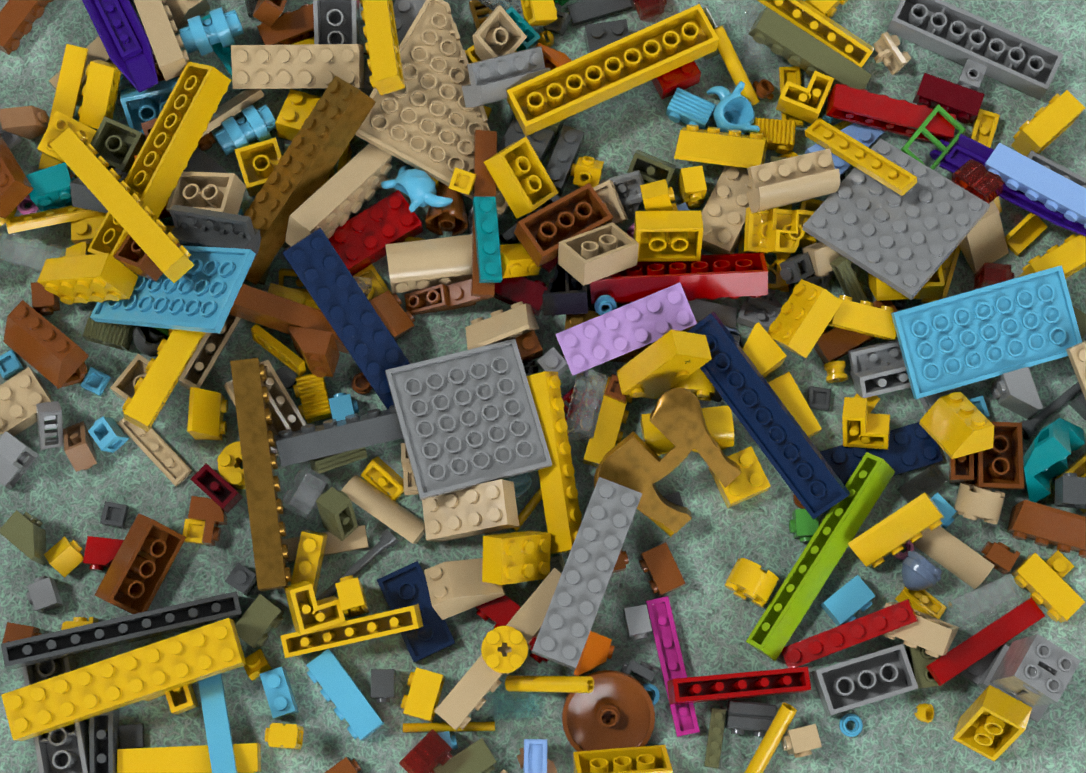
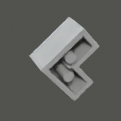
[0,431,39,490]

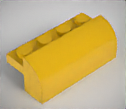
[641,405,734,456]

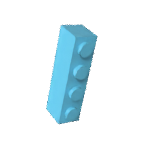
[306,649,385,740]

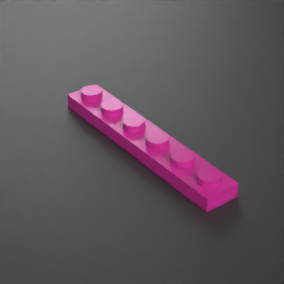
[646,596,700,737]

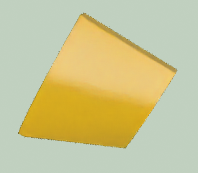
[744,207,815,253]

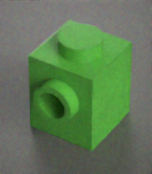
[789,509,819,543]

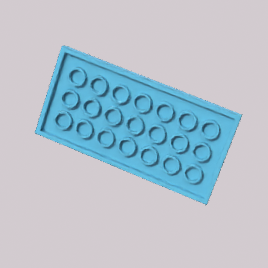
[90,245,256,334]
[891,265,1082,399]

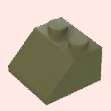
[0,510,47,566]

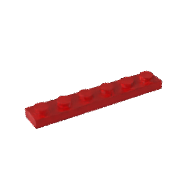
[782,599,918,668]

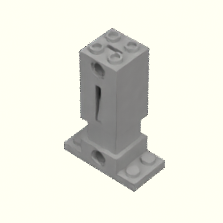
[959,634,1081,723]

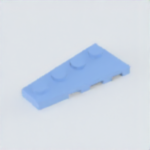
[805,123,885,177]

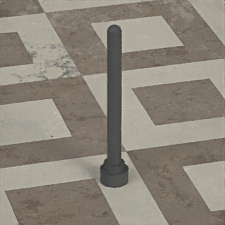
[1020,382,1082,440]
[316,529,399,601]

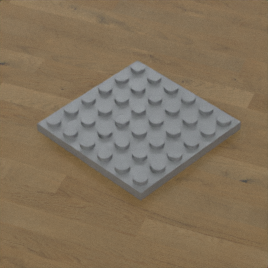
[802,138,990,300]
[385,339,552,500]

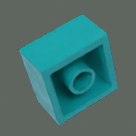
[26,162,76,211]

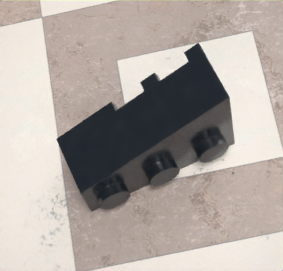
[542,264,588,316]

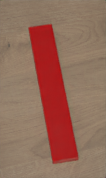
[926,597,1045,686]

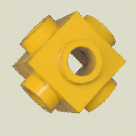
[570,156,604,188]

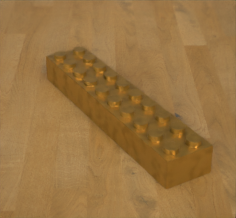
[244,75,376,285]
[230,358,292,591]

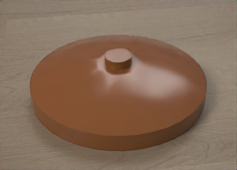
[562,670,655,751]

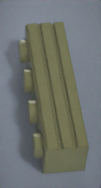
[830,256,867,303]
[310,447,367,474]
[703,708,727,769]

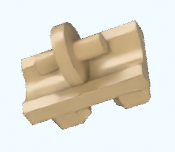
[873,32,911,75]

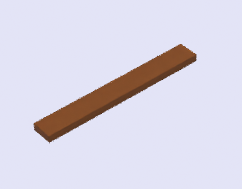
[471,130,497,298]

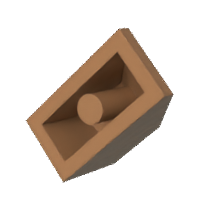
[0,106,49,140]
[63,421,97,472]

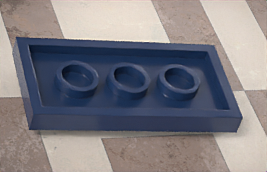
[377,561,456,663]

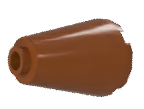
[425,181,468,236]

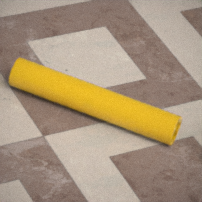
[714,25,760,106]
[505,675,594,693]
[744,702,797,773]

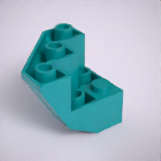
[1023,418,1085,502]

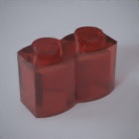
[951,159,1004,204]

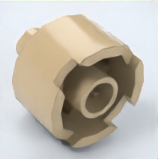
[954,482,1006,524]

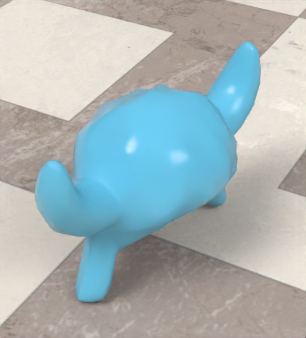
[707,81,760,135]
[381,165,453,212]

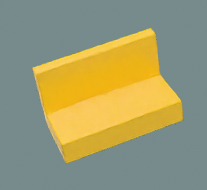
[1005,212,1048,256]

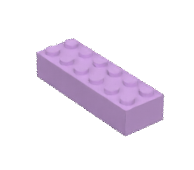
[555,283,697,376]

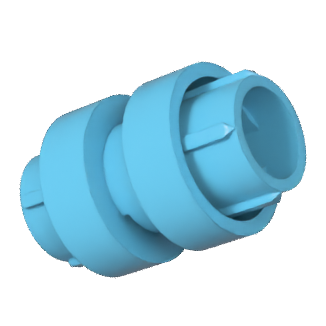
[179,7,244,56]
[213,104,276,156]

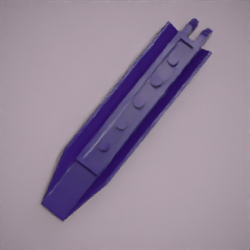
[82,0,159,93]
[930,134,1086,237]

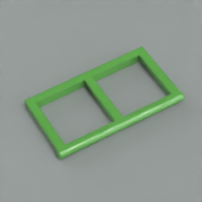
[901,104,966,170]

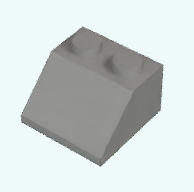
[991,367,1043,419]

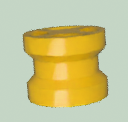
[823,361,848,383]

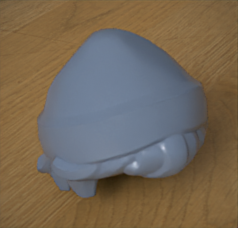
[902,550,942,591]

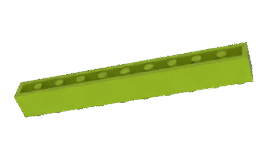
[746,452,895,661]

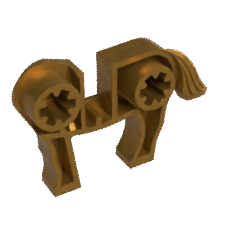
[594,387,742,534]

